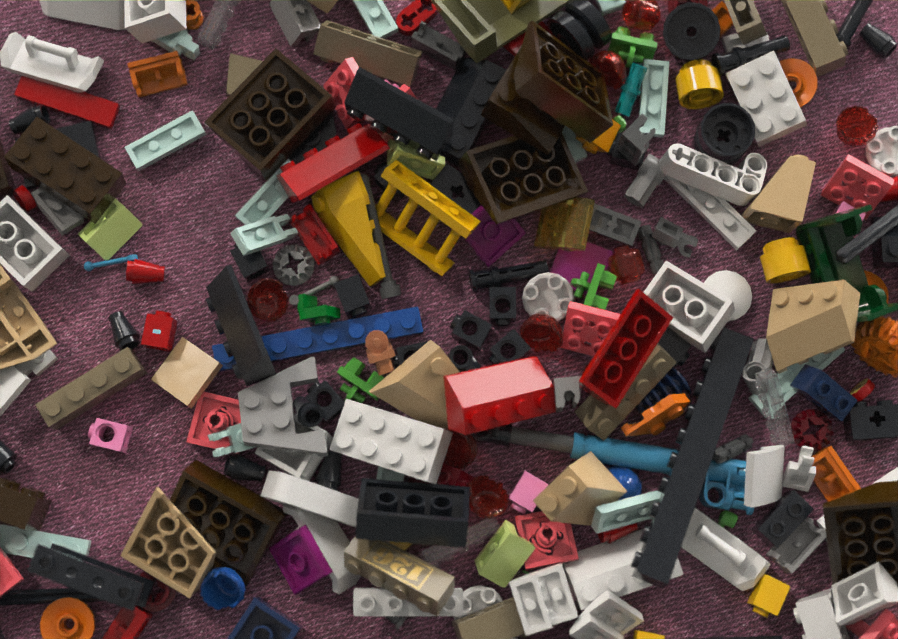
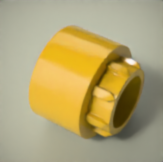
[676,59,723,109]
[760,237,811,284]

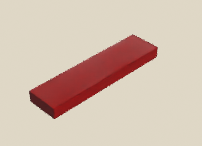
[14,76,121,130]

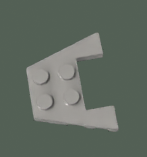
[238,357,328,457]

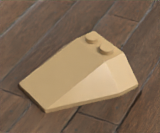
[0,264,57,370]

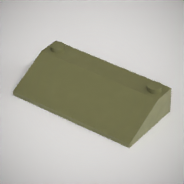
[431,0,571,64]

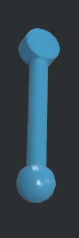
[84,254,138,271]

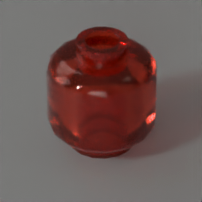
[621,0,661,31]
[607,244,645,285]

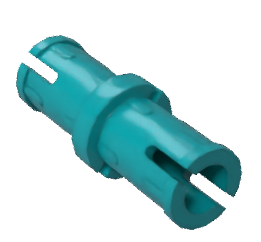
[614,63,648,117]

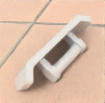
[39,0,125,30]
[0,32,104,93]
[283,504,361,594]
[681,507,770,591]

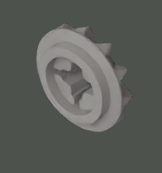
[273,244,314,286]

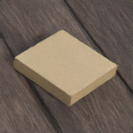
[151,337,223,409]

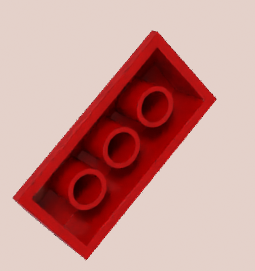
[276,122,390,202]
[578,289,674,408]
[444,356,556,435]

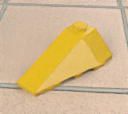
[311,171,386,286]

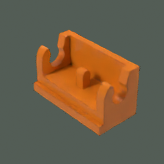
[127,51,188,97]
[811,446,861,502]

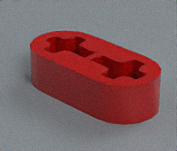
[396,0,438,36]

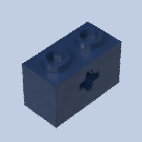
[790,364,857,421]

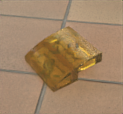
[534,197,595,251]

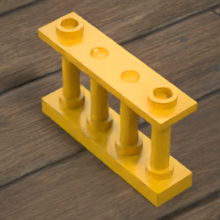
[375,160,481,276]

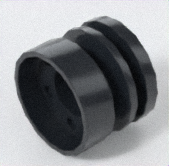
[693,103,755,165]

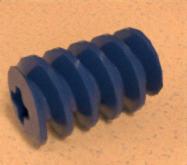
[636,367,691,419]

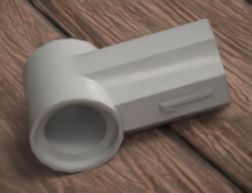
[624,153,666,208]
[742,338,773,395]

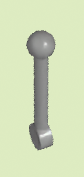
[289,276,339,306]

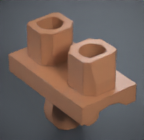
[365,330,395,375]

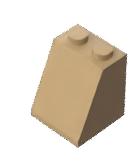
[741,155,816,233]
[533,451,627,526]

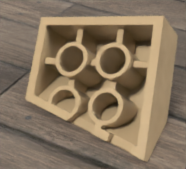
[766,280,860,373]
[369,340,459,430]
[120,487,216,598]

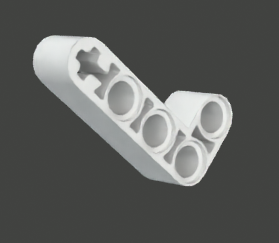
[659,144,767,206]
[260,470,359,528]

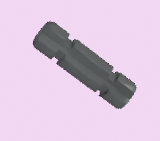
[637,225,664,275]
[712,434,754,464]

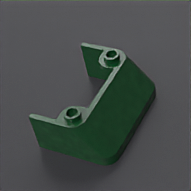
[796,205,898,322]

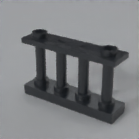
[27,543,156,611]

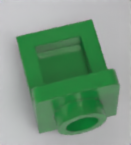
[297,294,341,325]

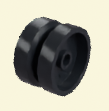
[548,0,612,61]
[663,2,720,61]

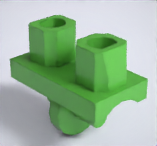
[607,26,658,68]
[570,263,617,310]
[337,357,385,403]

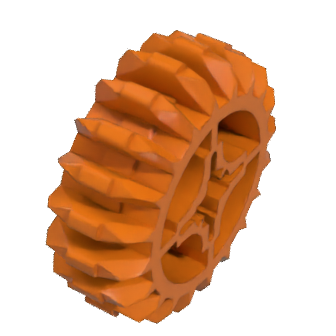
[851,316,898,378]

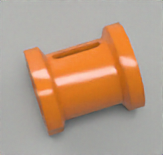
[186,0,204,30]

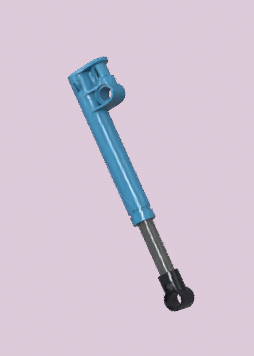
[469,423,755,515]

